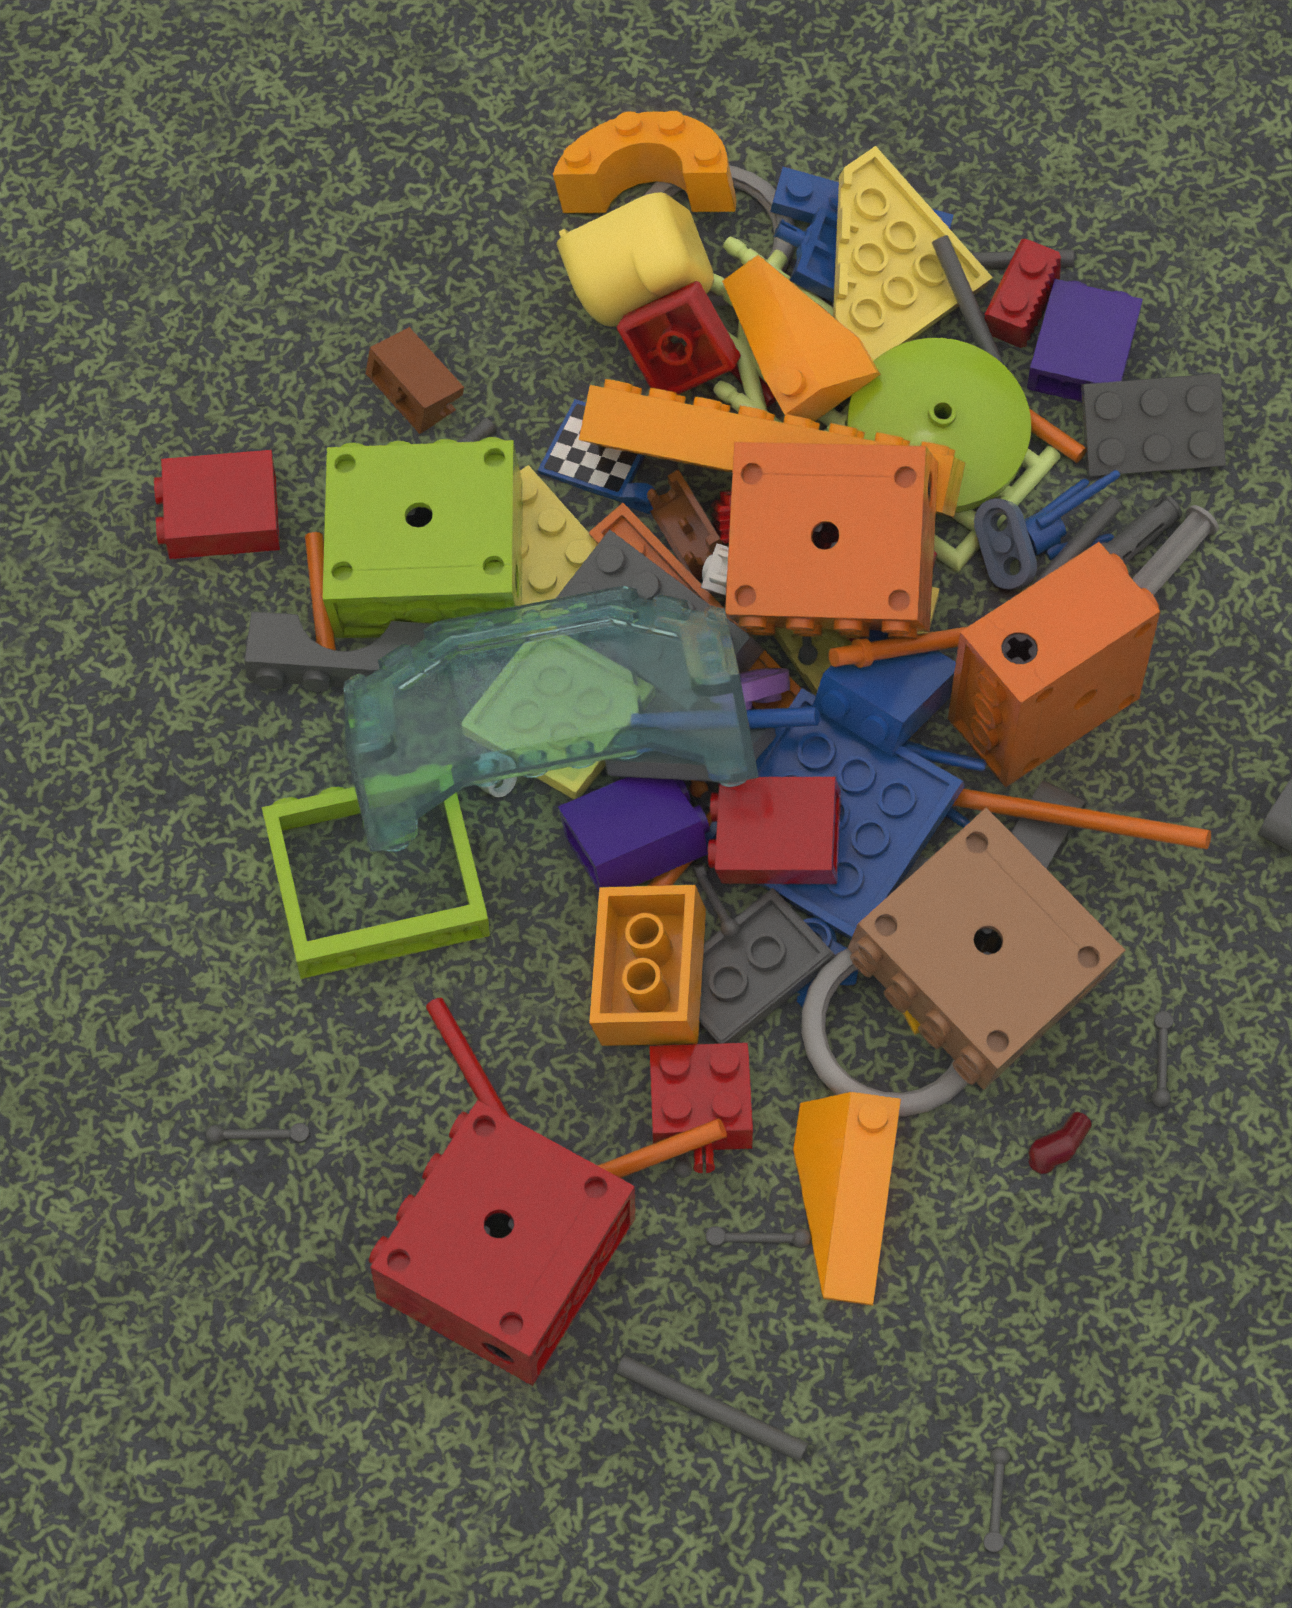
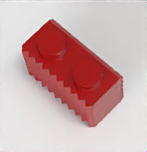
[984,239,1061,348]

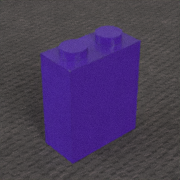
[1027,279,1143,402]
[558,777,710,891]

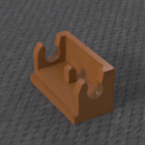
[366,327,464,434]
[647,469,724,581]

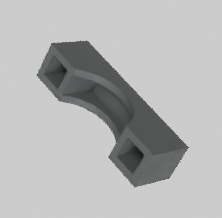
[244,611,441,698]

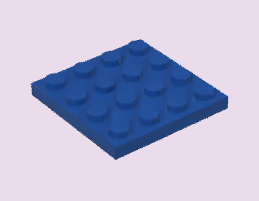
[704,688,965,940]

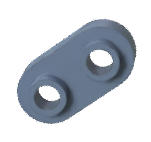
[974,499,1037,590]

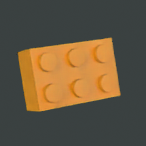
[589,885,706,1046]

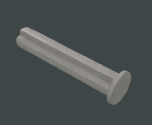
[1133,505,1219,596]

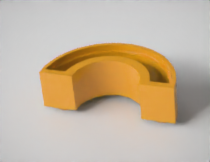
[553,111,736,213]

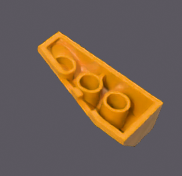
[722,255,881,422]
[793,1092,901,1306]

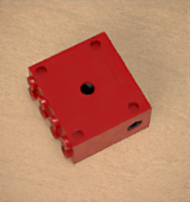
[369,1100,636,1386]

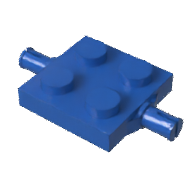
[773,206,837,303]

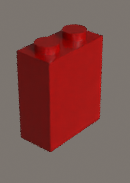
[154,450,280,559]
[708,777,841,884]

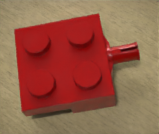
[649,1043,753,1173]

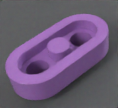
[712,668,790,712]

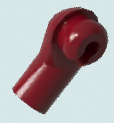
[1028,1112,1092,1174]

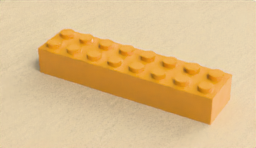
[579,379,965,517]

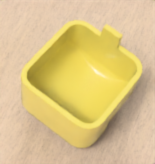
[556,192,714,327]

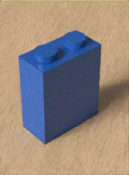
[812,630,956,756]

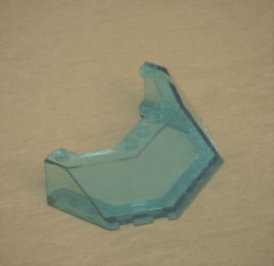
[344,586,759,852]

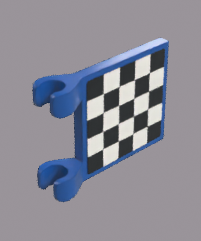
[537,399,655,514]

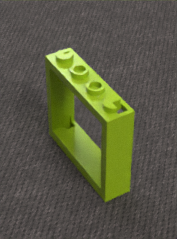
[262,766,490,979]

